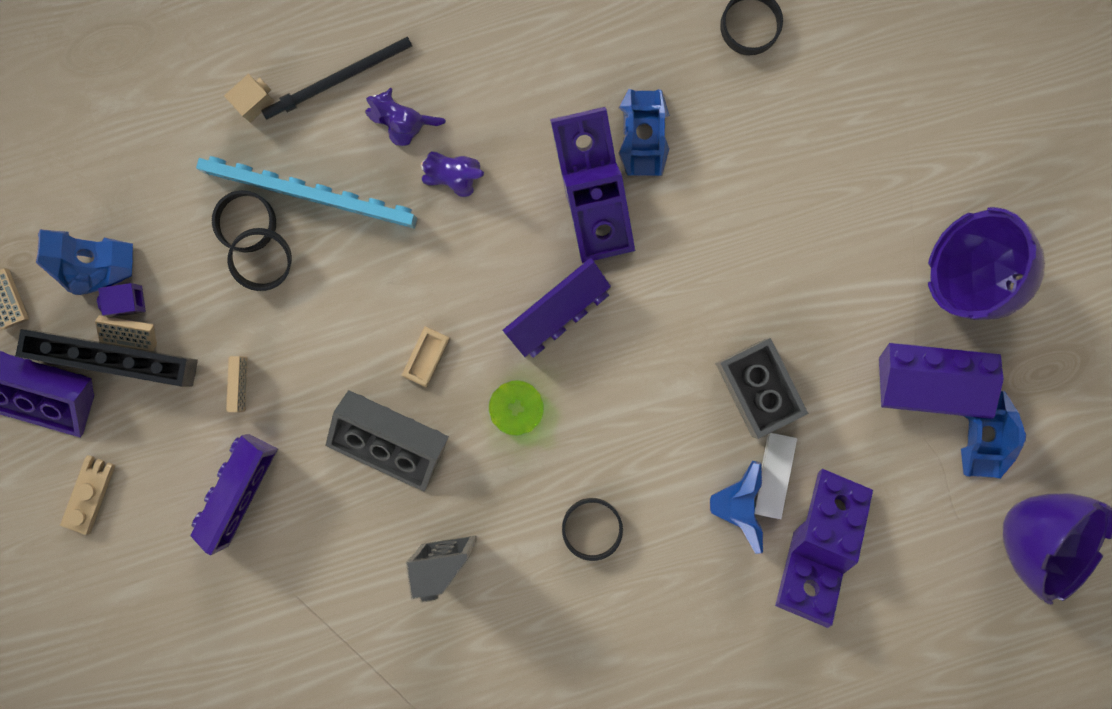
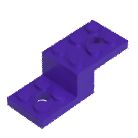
[550,107,635,263]
[775,468,873,628]

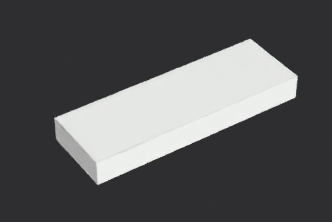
[754,433,797,519]

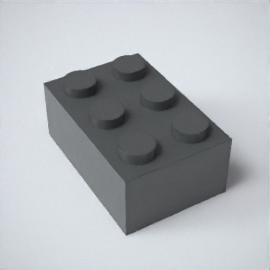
[715,338,809,439]

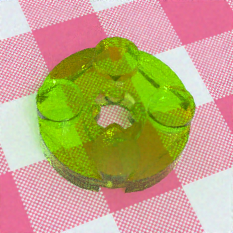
[489,380,544,436]

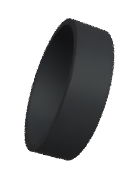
[720,0,783,55]
[212,190,277,253]
[227,228,292,291]
[562,498,623,561]

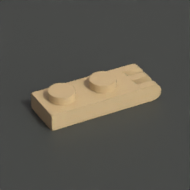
[60,455,115,535]

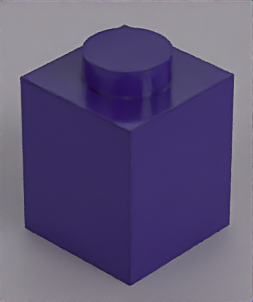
[97,283,146,317]

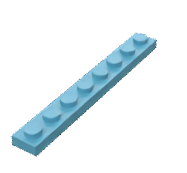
[196,156,418,229]

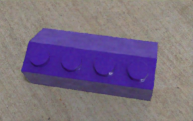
[502,258,611,358]
[879,343,1004,419]
[0,351,94,438]
[190,434,278,555]

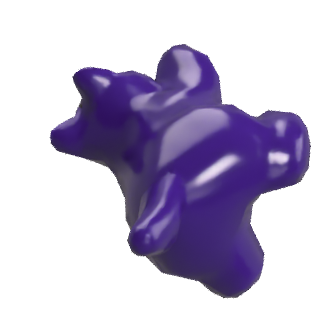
[365,88,446,146]
[421,151,484,197]

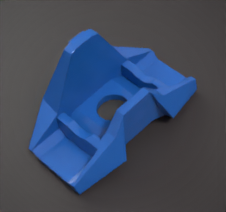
[618,89,670,176]
[36,229,133,295]
[961,391,1026,479]
[710,461,763,554]

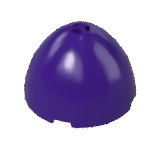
[928,207,1045,320]
[1003,493,1112,605]

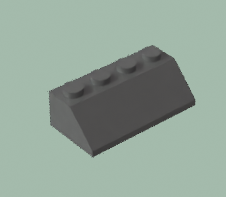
[325,390,449,492]
[406,535,477,602]

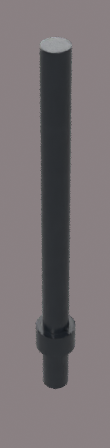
[261,36,413,120]

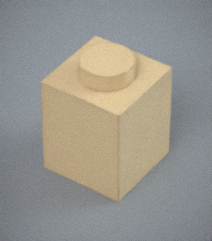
[224,73,274,123]

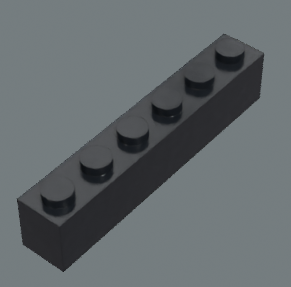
[15,329,198,387]

